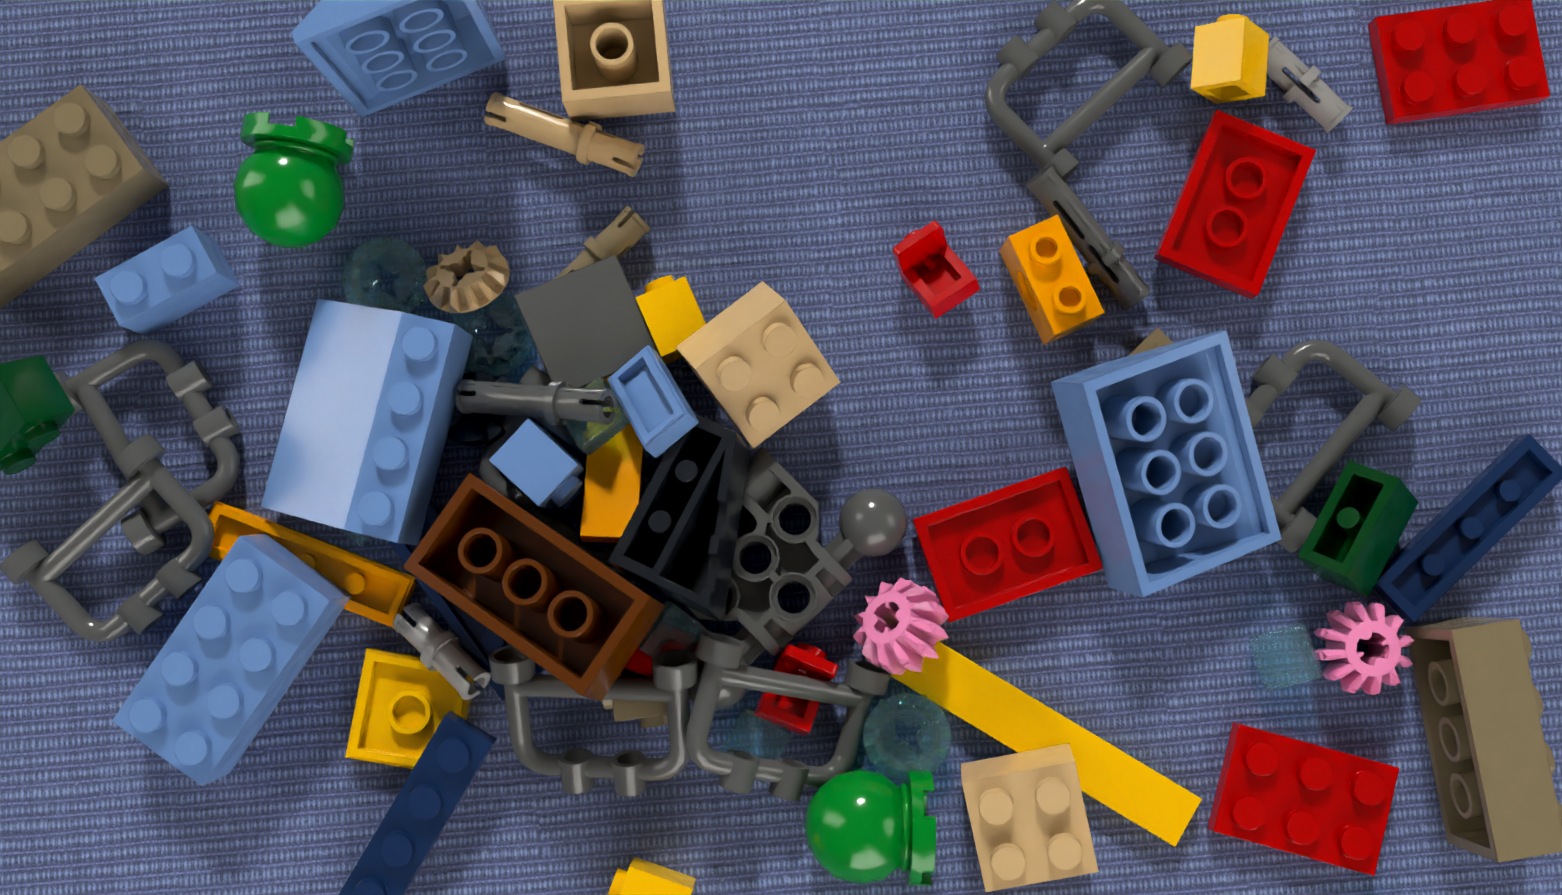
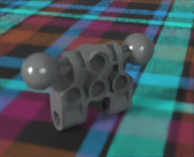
[687,447,908,711]

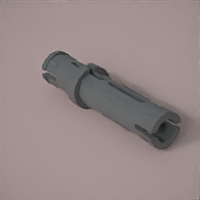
[1025,163,1151,310]
[455,379,617,426]

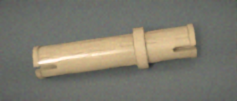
[484,92,645,178]

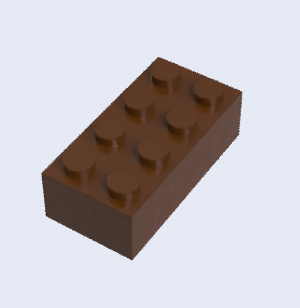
[403,473,666,701]

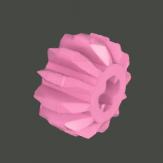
[853,577,949,676]
[1312,601,1414,695]

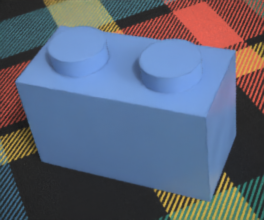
[94,226,240,336]
[489,419,586,512]

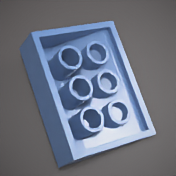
[291,0,506,117]
[261,299,473,546]
[1051,330,1282,597]

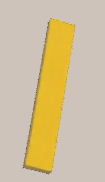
[891,641,1202,847]

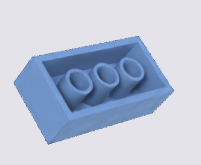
[112,534,352,786]

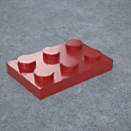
[1368,0,1550,125]
[1153,110,1316,299]
[911,466,1104,623]
[1207,722,1399,876]

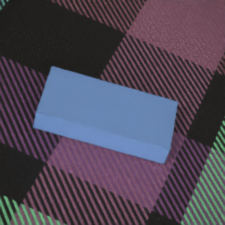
[607,345,699,458]

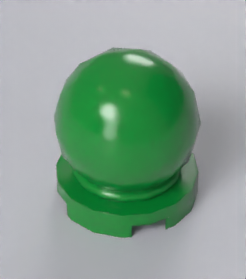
[233,112,355,249]
[804,769,936,886]

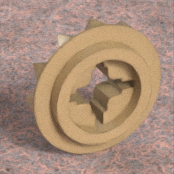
[423,241,510,313]

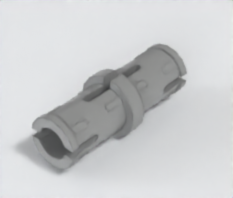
[1267,36,1353,133]
[393,602,491,700]

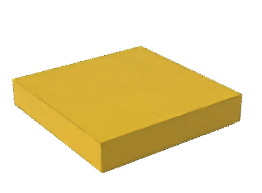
[345,648,474,769]

